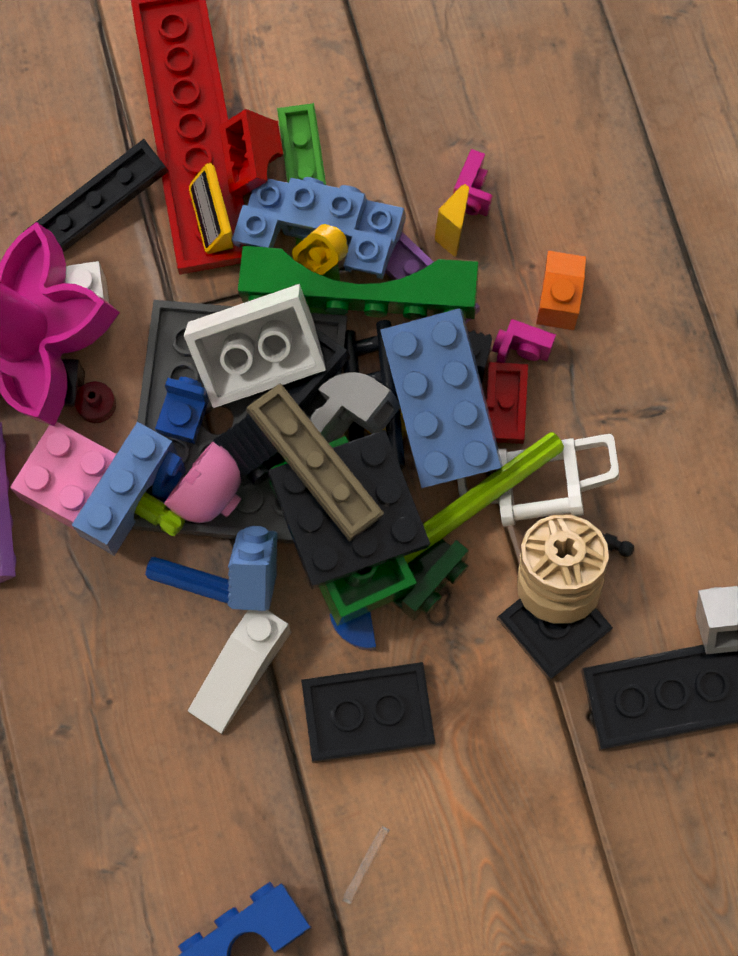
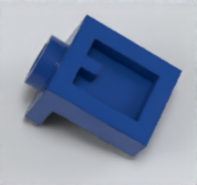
[155,377,209,444]

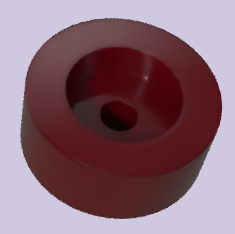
[75,381,116,423]

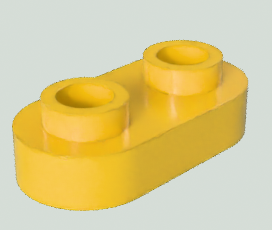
[292,224,348,275]

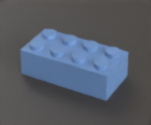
[380,308,503,488]

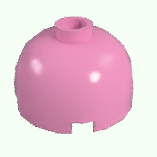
[164,442,241,523]

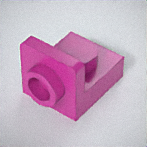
[453,149,493,216]
[492,319,556,363]

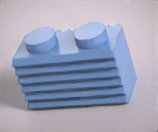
[228,526,277,611]

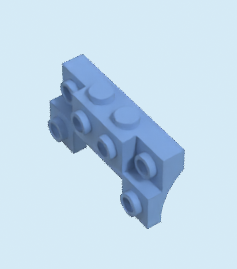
[232,177,406,279]

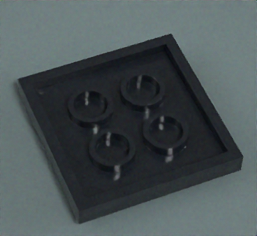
[268,430,430,589]

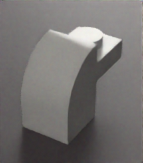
[310,372,401,443]

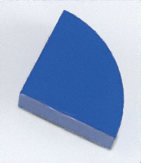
[152,451,186,502]
[330,612,376,650]

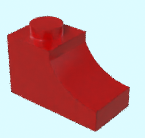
[219,109,283,197]

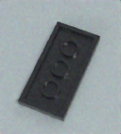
[581,645,738,751]

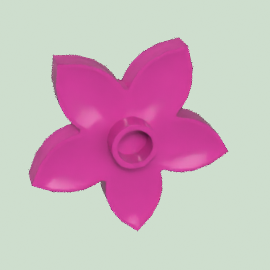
[0,222,120,426]

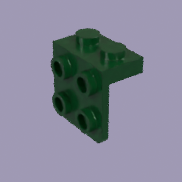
[392,522,469,620]

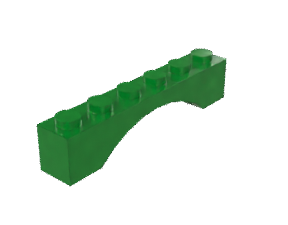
[238,246,479,321]

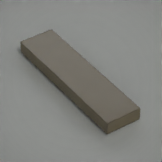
[247,383,384,542]

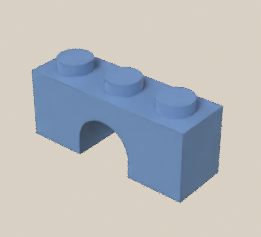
[72,422,178,556]

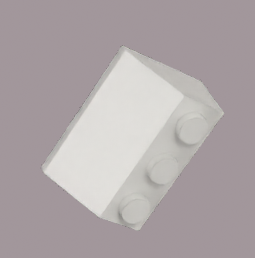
[184,284,326,408]

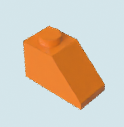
[536,251,586,330]

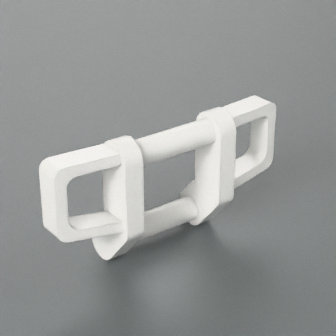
[457,434,620,527]

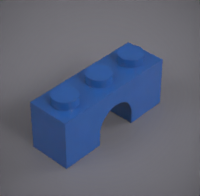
[178,882,312,956]

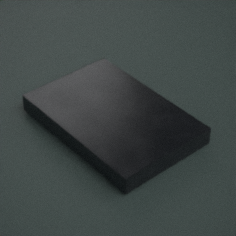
[301,662,436,763]

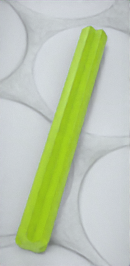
[404,432,564,563]

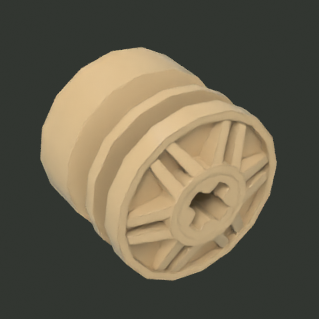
[517,515,609,624]

